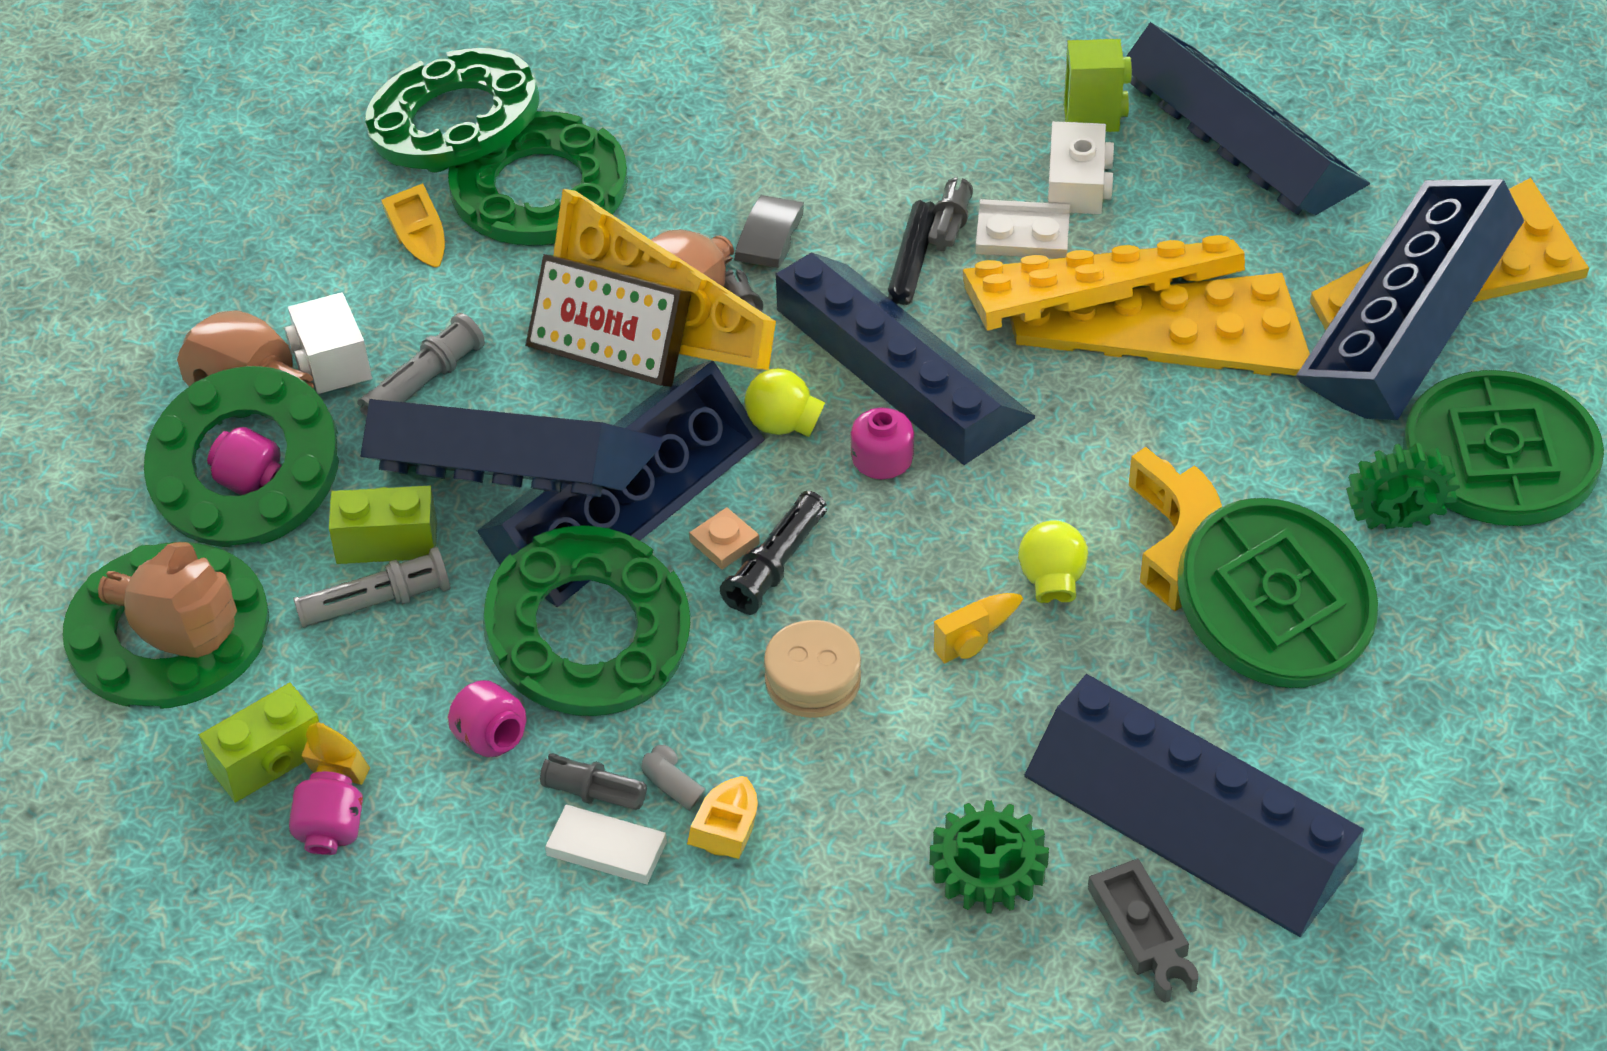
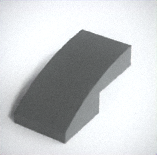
[734,195,804,268]

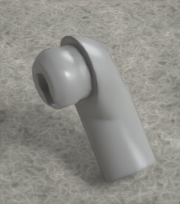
[641,745,706,811]

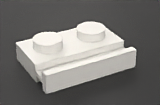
[975,199,1070,259]

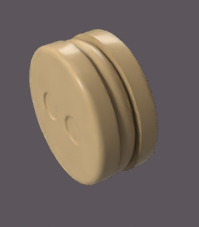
[764,620,861,718]

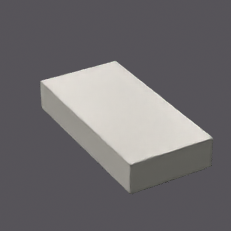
[545,805,667,884]

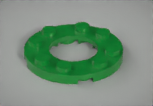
[365,48,539,173]
[448,111,628,245]
[144,366,339,547]
[483,526,690,716]
[62,542,269,709]

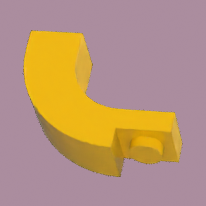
[1128,447,1222,612]

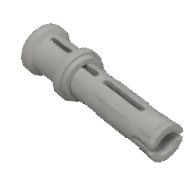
[357,313,485,416]
[293,547,451,628]

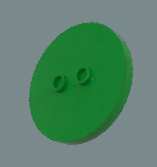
[1403,370,1604,526]
[1177,498,1378,688]

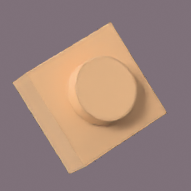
[689,507,760,570]

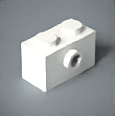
[1048,121,1114,214]
[284,293,372,394]

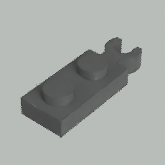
[1088,858,1198,1003]

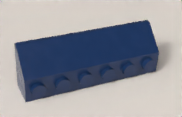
[1126,22,1370,216]
[1296,179,1525,420]
[776,252,1035,465]
[477,360,765,607]
[360,399,662,497]
[1024,674,1364,937]

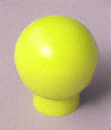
[744,368,825,437]
[1018,520,1088,603]

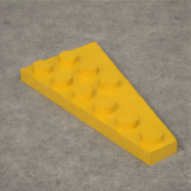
[1009,273,1310,376]

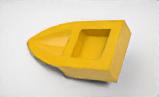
[381,183,445,268]
[933,593,1023,664]
[302,722,370,785]
[687,776,758,859]

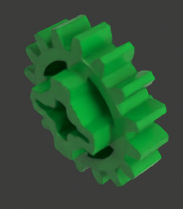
[1346,443,1460,530]
[929,800,1049,914]

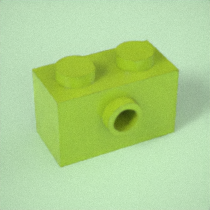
[1063,39,1132,132]
[329,485,437,564]
[198,682,320,803]

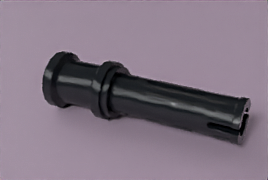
[720,491,827,615]

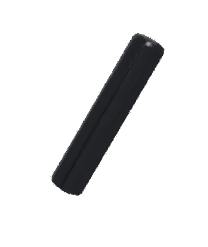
[888,200,935,305]

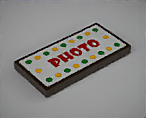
[525,254,692,387]

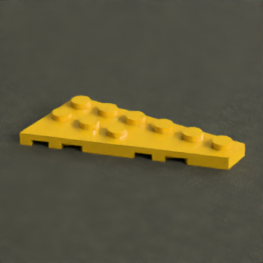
[1310,178,1589,330]
[554,189,776,370]
[963,235,1245,331]

